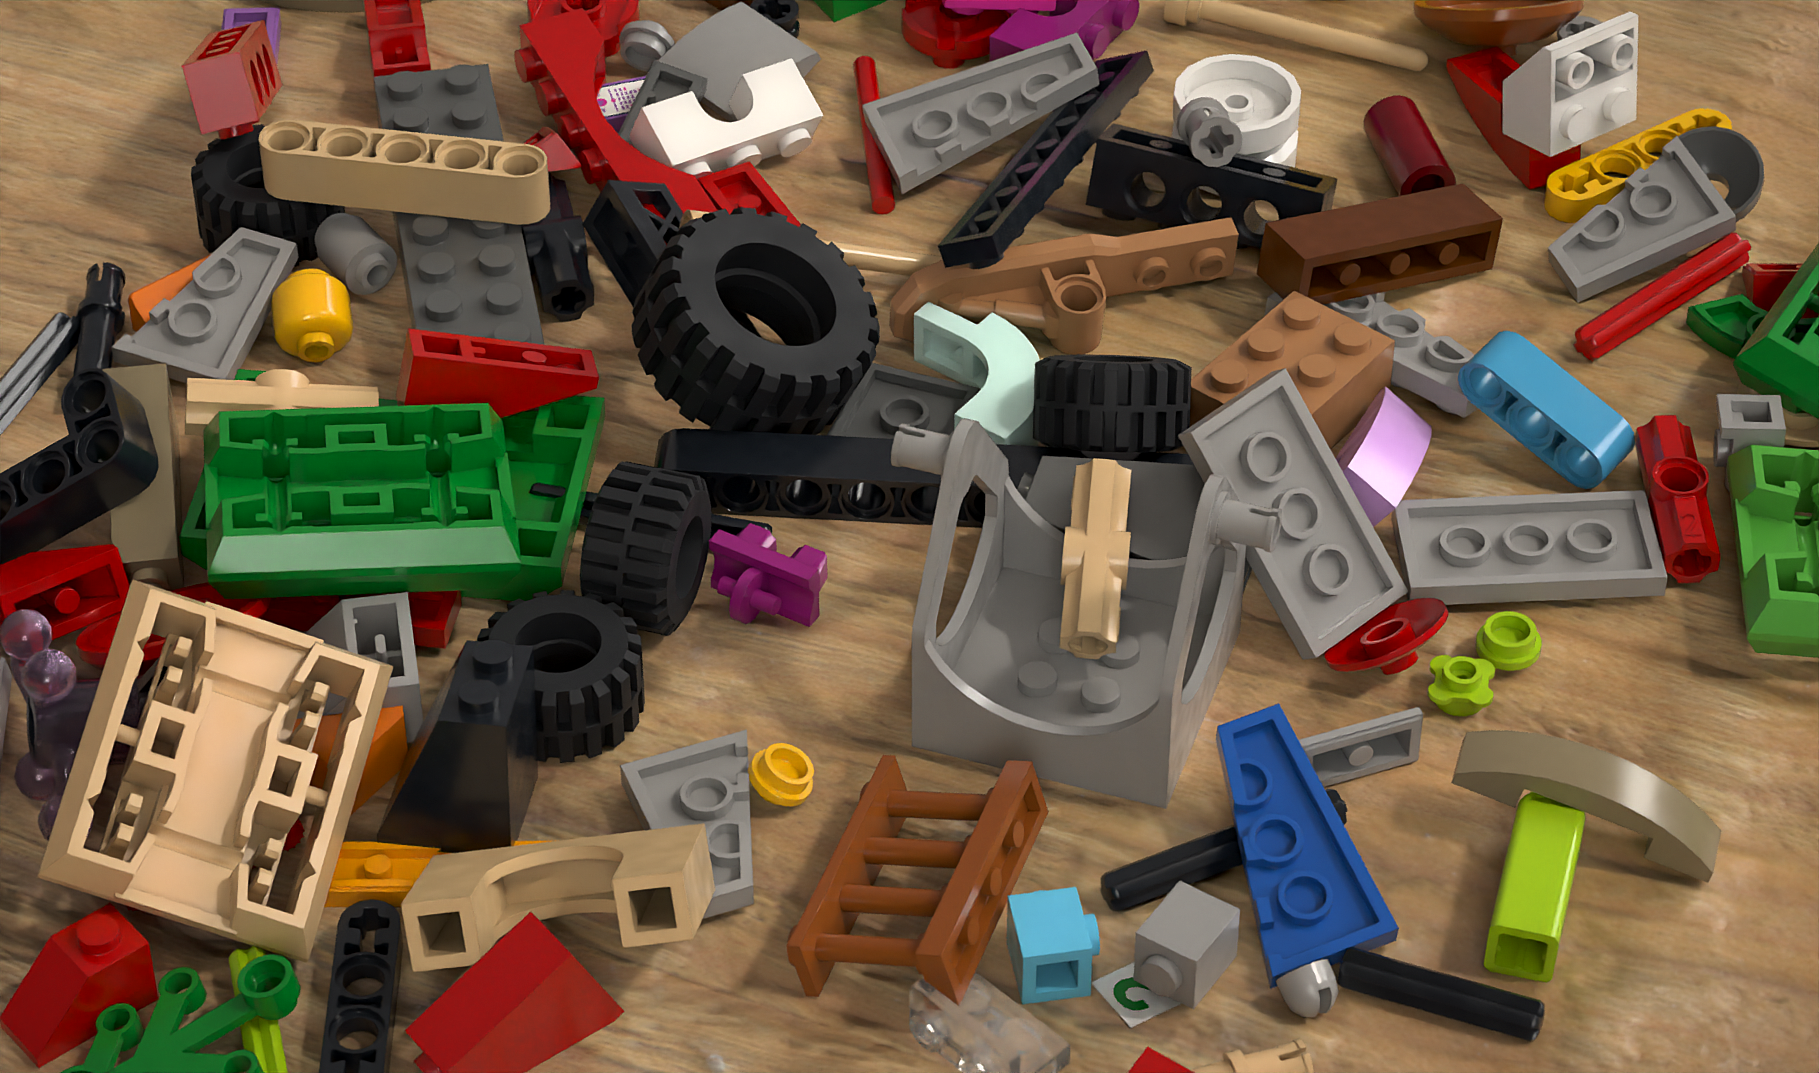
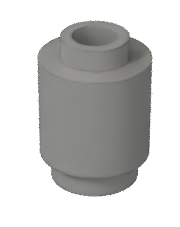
[315,213,397,295]

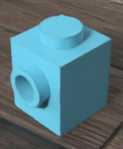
[1006,887,1100,1004]

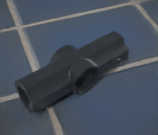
[521,172,594,322]

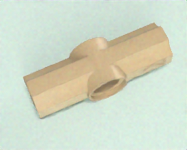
[185,369,379,436]
[1060,459,1131,659]

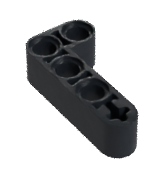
[0,368,159,565]

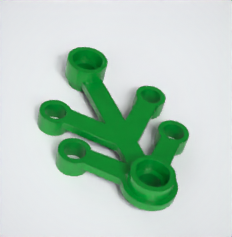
[61,954,300,1073]

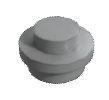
[619,20,675,71]

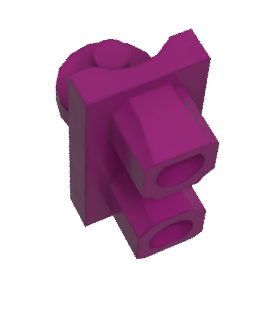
[709,523,828,627]

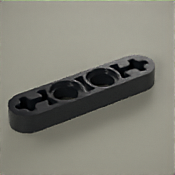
[319,899,403,1073]

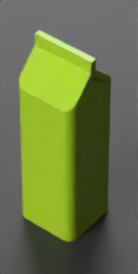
[1483,792,1586,982]

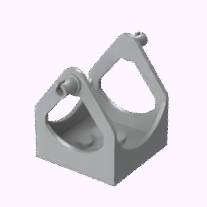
[891,418,1282,809]

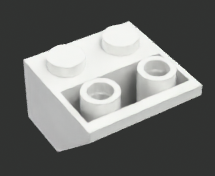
[1503,11,1638,157]

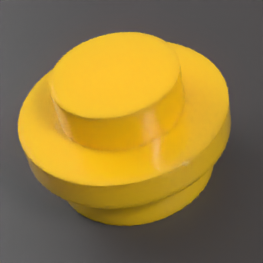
[748,743,814,807]

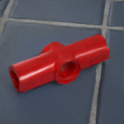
[1635,415,1720,583]

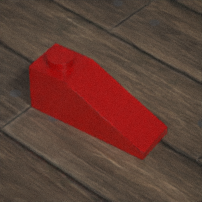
[396,328,599,418]

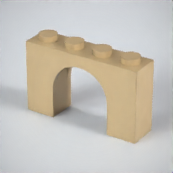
[401,823,715,972]

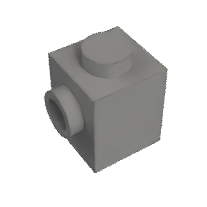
[1133,881,1240,1009]

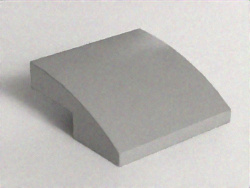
[658,2,821,122]

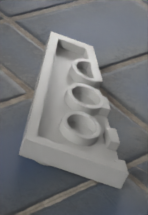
[862,33,1099,194]

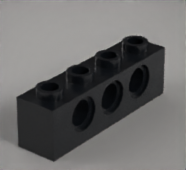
[1086,123,1338,249]

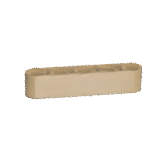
[259,120,550,225]

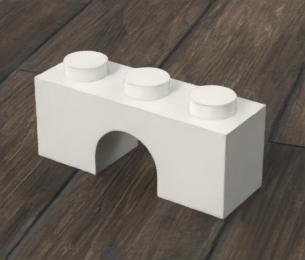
[629,58,823,179]

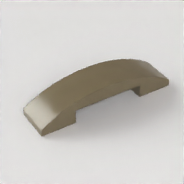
[1451,730,1721,883]

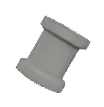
[1176,97,1243,167]

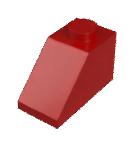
[0,544,130,655]
[0,903,159,1068]

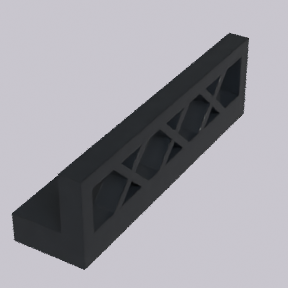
[582,180,761,338]

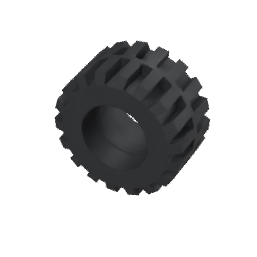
[191,124,345,267]
[1033,355,1192,452]
[580,461,711,636]
[477,590,645,763]

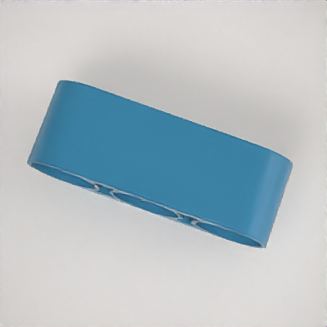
[1458,331,1635,489]

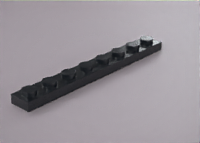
[938,50,1154,269]

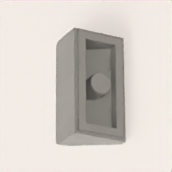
[1299,707,1423,787]

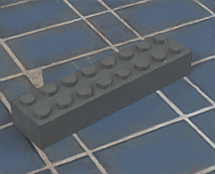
[374,64,545,411]

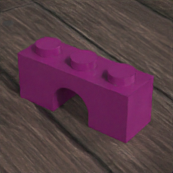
[989,0,1140,62]

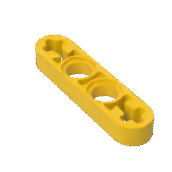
[1544,108,1732,223]

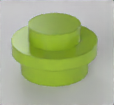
[1475,611,1542,671]

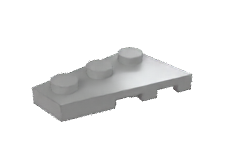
[1548,136,1736,303]

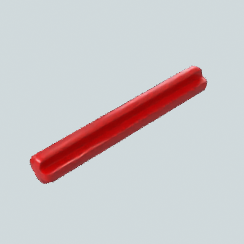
[1573,232,1751,360]

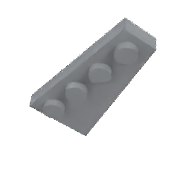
[1264,292,1478,418]

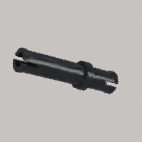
[73,262,126,377]

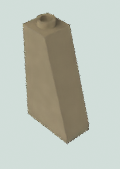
[102,363,184,591]

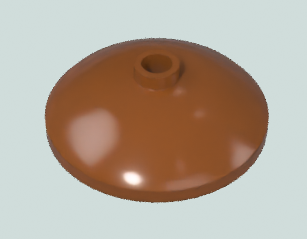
[1414,0,1584,57]

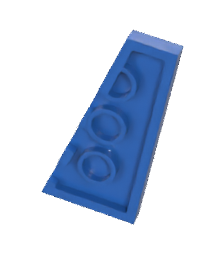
[1216,703,1399,989]

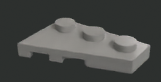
[111,227,298,383]
[620,730,754,919]

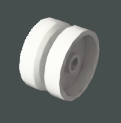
[1172,54,1301,195]

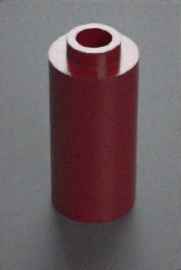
[1363,95,1456,196]

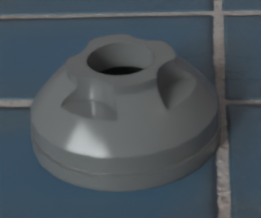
[1659,126,1764,222]

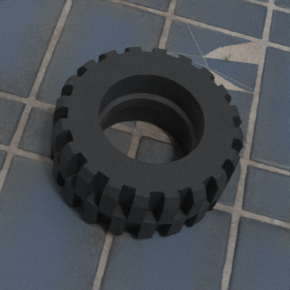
[631,207,880,435]

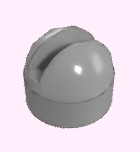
[1276,959,1339,1018]

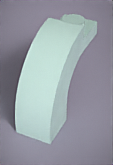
[914,301,1040,446]

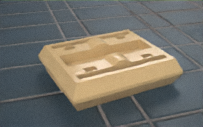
[37,579,393,963]

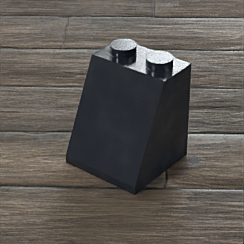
[377,640,538,853]

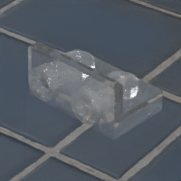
[909,972,1070,1073]

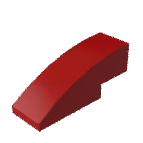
[363,0,431,89]
[1447,46,1581,190]

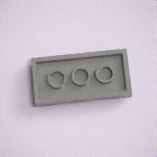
[1178,368,1409,660]
[1391,490,1667,605]

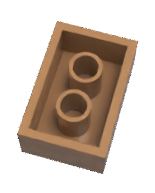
[1190,291,1395,450]

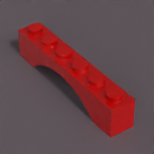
[514,8,718,245]

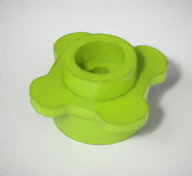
[1428,655,1495,716]

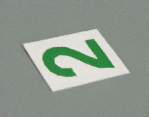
[1091,962,1182,1028]

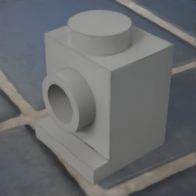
[1713,394,1786,492]

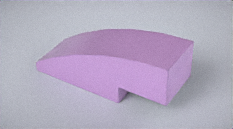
[1335,386,1432,527]

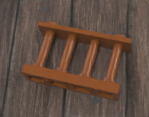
[787,755,1049,1006]

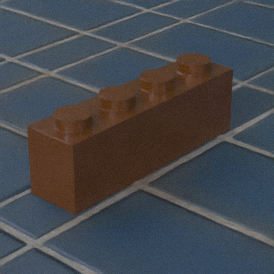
[1256,183,1503,305]

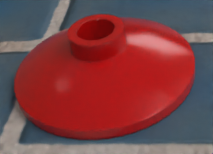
[1325,598,1448,675]

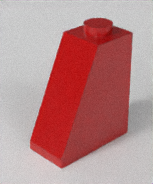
[404,911,625,1073]

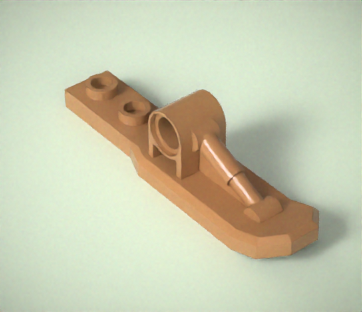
[889,217,1239,355]

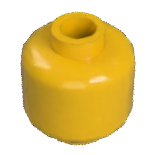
[271,269,353,362]

